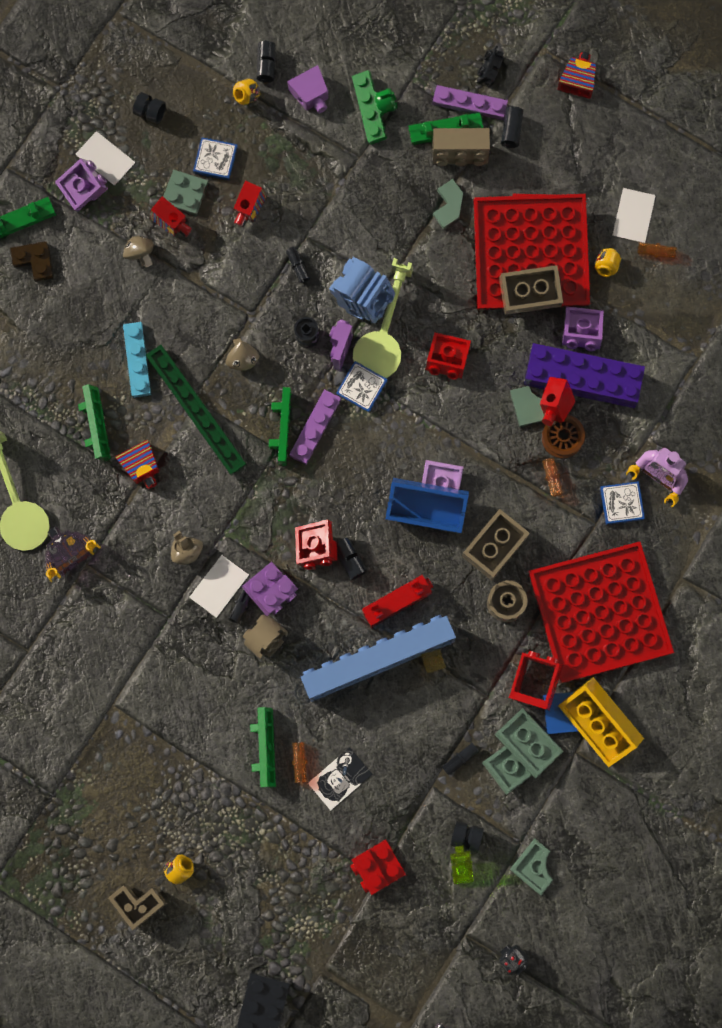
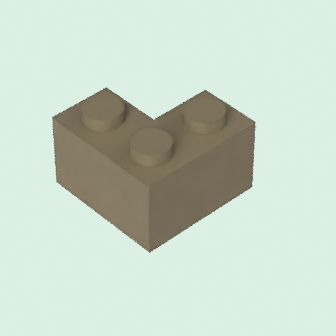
[108,885,167,930]

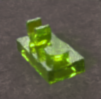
[450,846,474,885]

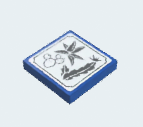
[193,137,238,181]
[336,361,388,412]
[600,481,645,525]

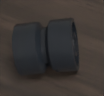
[133,92,166,124]
[294,317,320,348]
[450,821,484,853]

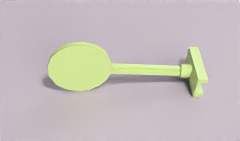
[353,258,413,378]
[0,431,50,551]

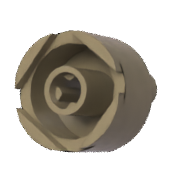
[487,580,528,622]
[243,614,288,661]

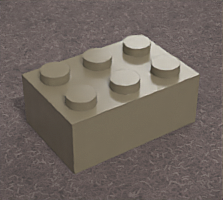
[433,128,490,166]
[499,265,563,315]
[462,509,530,581]

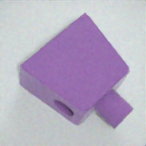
[287,65,328,113]

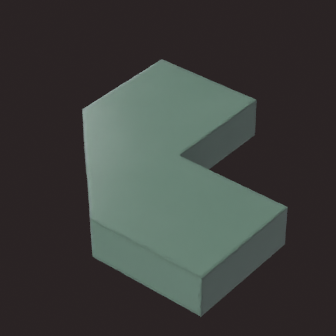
[433,179,463,230]

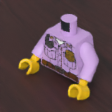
[626,448,688,507]

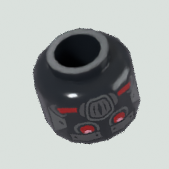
[499,944,529,976]

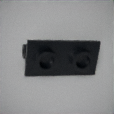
[476,46,504,86]

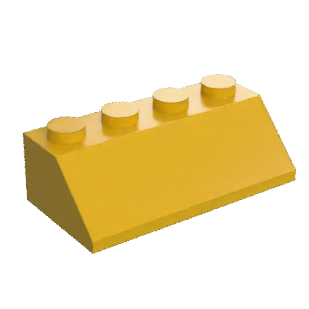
[558,677,644,767]

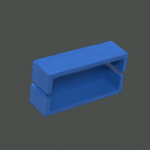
[385,478,469,533]

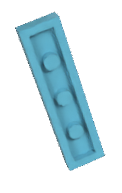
[123,322,151,398]

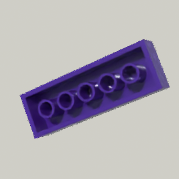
[524,343,645,408]

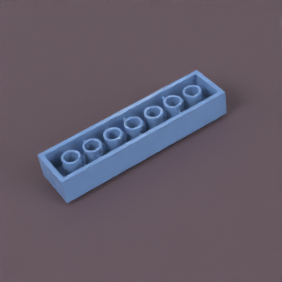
[301,615,456,702]

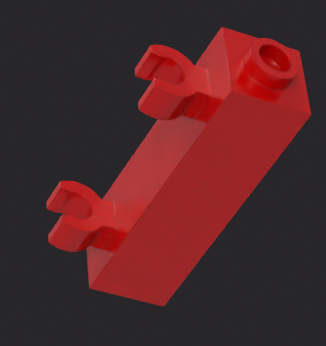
[362,575,433,628]

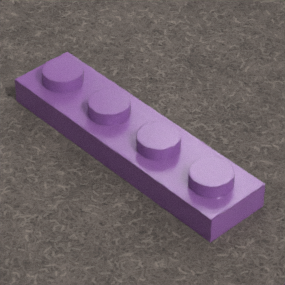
[432,85,508,120]
[289,390,341,465]

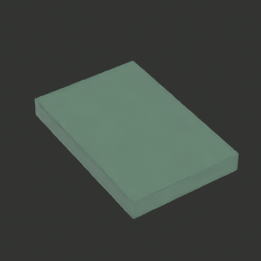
[494,708,564,778]

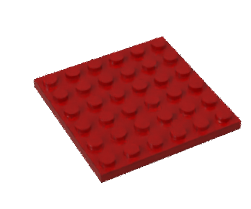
[473,194,590,310]
[528,542,674,684]

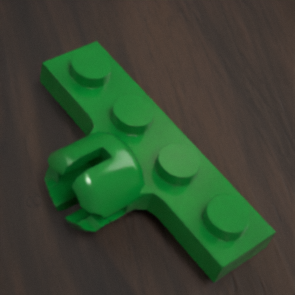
[352,70,397,145]

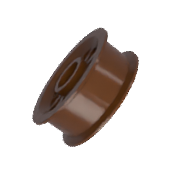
[542,415,585,458]

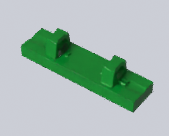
[408,112,483,145]
[0,197,56,238]
[78,384,111,461]
[269,387,291,466]
[250,707,276,787]

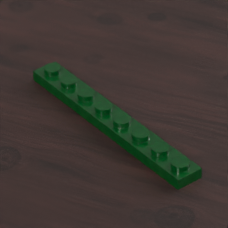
[146,345,247,476]

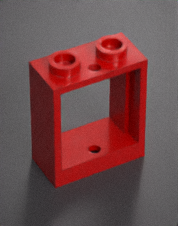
[509,651,563,710]

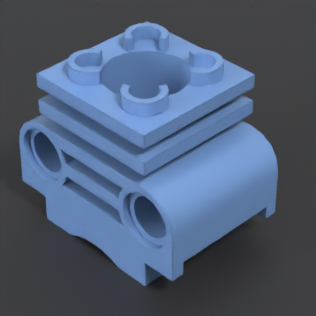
[329,257,395,324]

